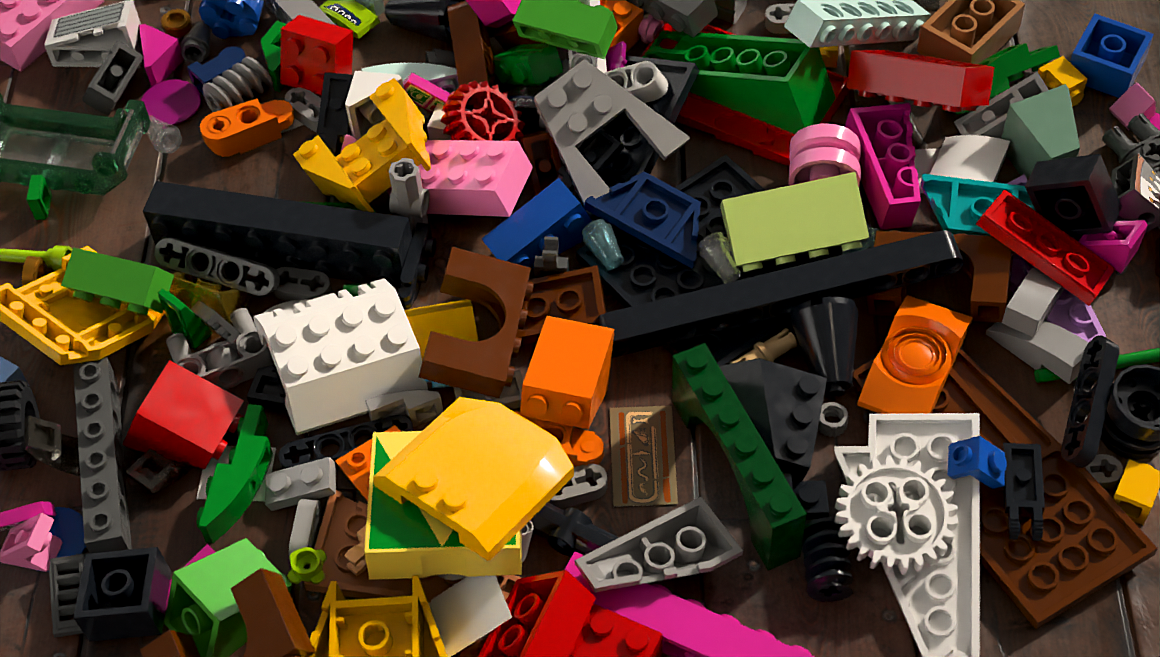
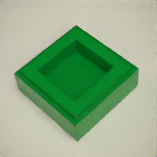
[26,175,52,220]

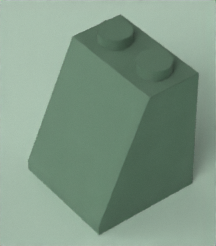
[1001,84,1080,180]

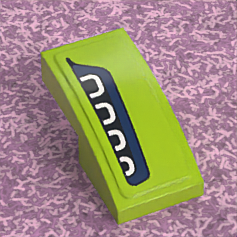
[319,0,380,38]

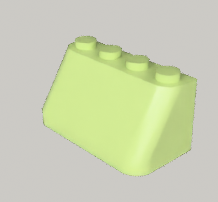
[720,172,869,272]

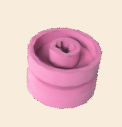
[789,123,861,187]

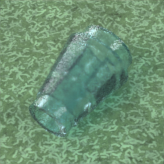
[582,219,624,270]

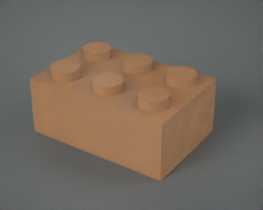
[917,0,1025,64]

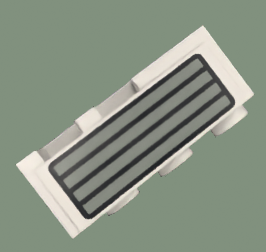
[44,0,143,68]

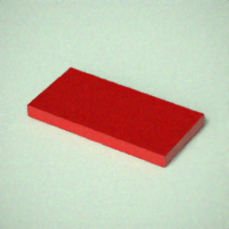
[976,190,1115,306]

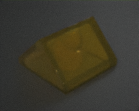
[169,268,253,326]

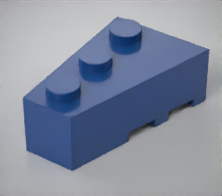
[482,178,600,269]

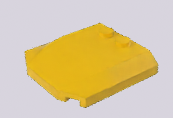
[0,246,165,365]
[373,397,574,561]

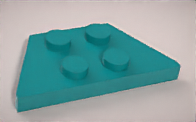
[920,174,1035,236]

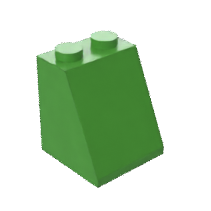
[164,538,292,657]

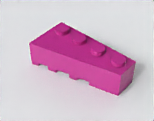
[845,103,921,230]

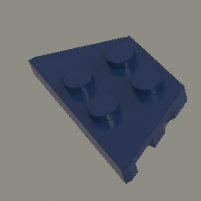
[584,172,701,269]

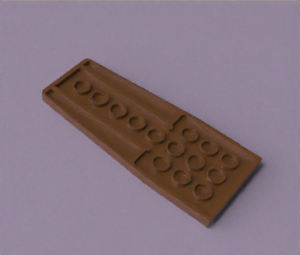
[852,349,1158,629]

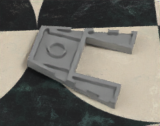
[534,59,690,218]

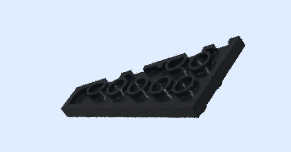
[595,56,700,223]

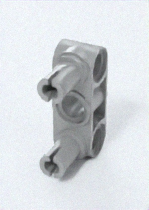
[166,308,274,389]

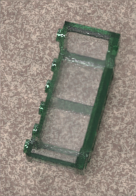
[0,93,151,195]

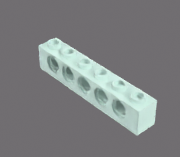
[784,0,931,48]

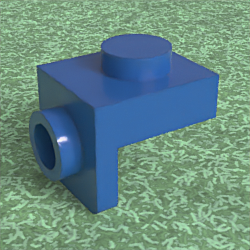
[948,436,1007,489]

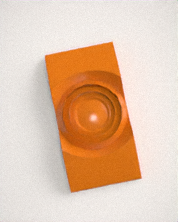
[857,295,973,414]

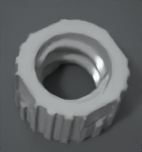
[818,402,849,437]

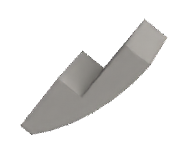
[365,390,443,427]

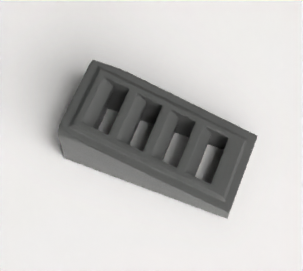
[49,554,85,638]

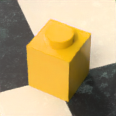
[1113,459,1160,525]

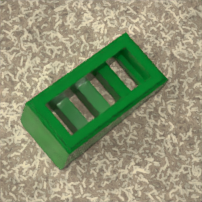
[158,289,212,349]

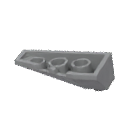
[575,497,743,592]

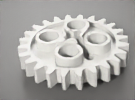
[835,455,958,575]

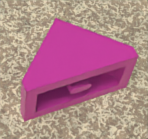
[139,24,184,87]
[1078,220,1148,274]

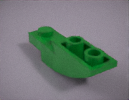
[941,43,1060,115]
[196,404,274,544]

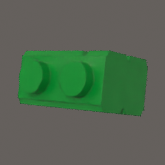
[493,44,563,85]

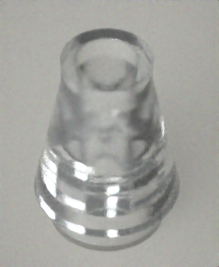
[141,116,182,154]
[699,232,741,284]

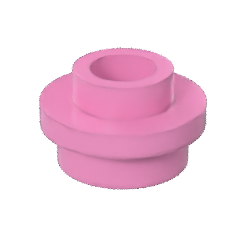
[638,14,664,44]

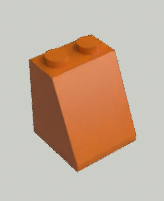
[520,316,615,430]

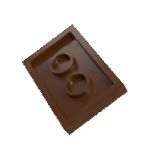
[516,265,606,345]

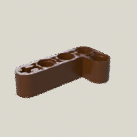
[447,0,497,110]

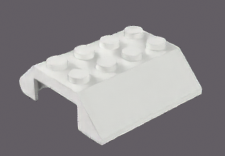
[254,278,428,435]

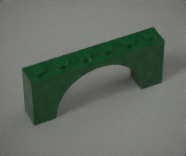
[672,343,807,571]

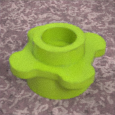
[288,547,327,584]

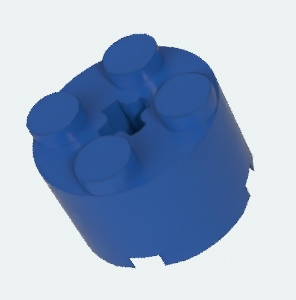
[199,0,264,39]

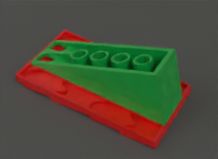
[640,23,850,166]

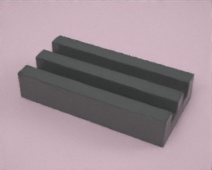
[191,300,241,344]

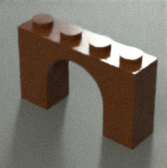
[867,230,1013,323]
[418,247,534,398]
[140,568,315,657]

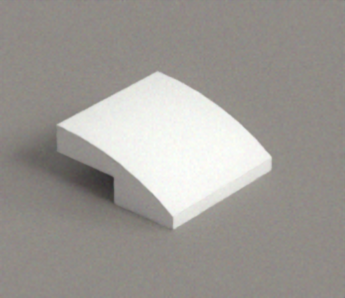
[930,135,1010,182]

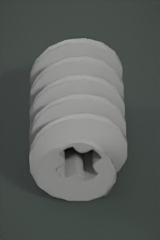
[203,56,273,112]

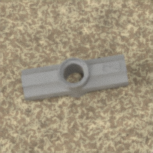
[388,158,430,237]

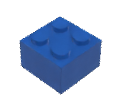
[1070,13,1154,98]

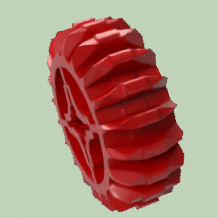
[440,80,525,141]

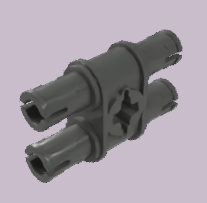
[1102,113,1160,177]

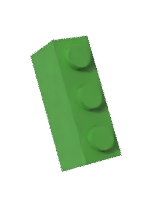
[513,0,618,59]
[61,247,174,316]

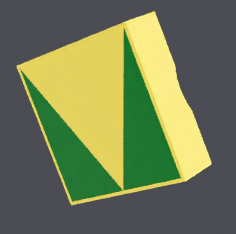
[364,431,522,580]

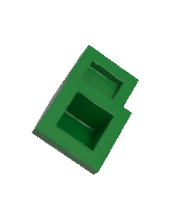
[261,21,286,92]

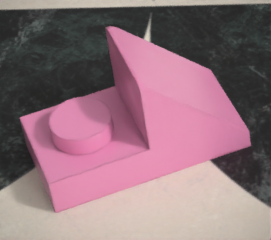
[0,513,62,572]

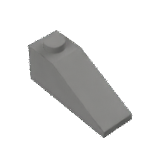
[954,72,1049,138]

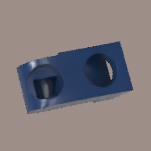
[187,46,246,96]

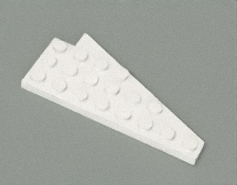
[834,413,980,657]

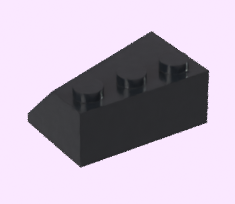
[719,358,827,481]

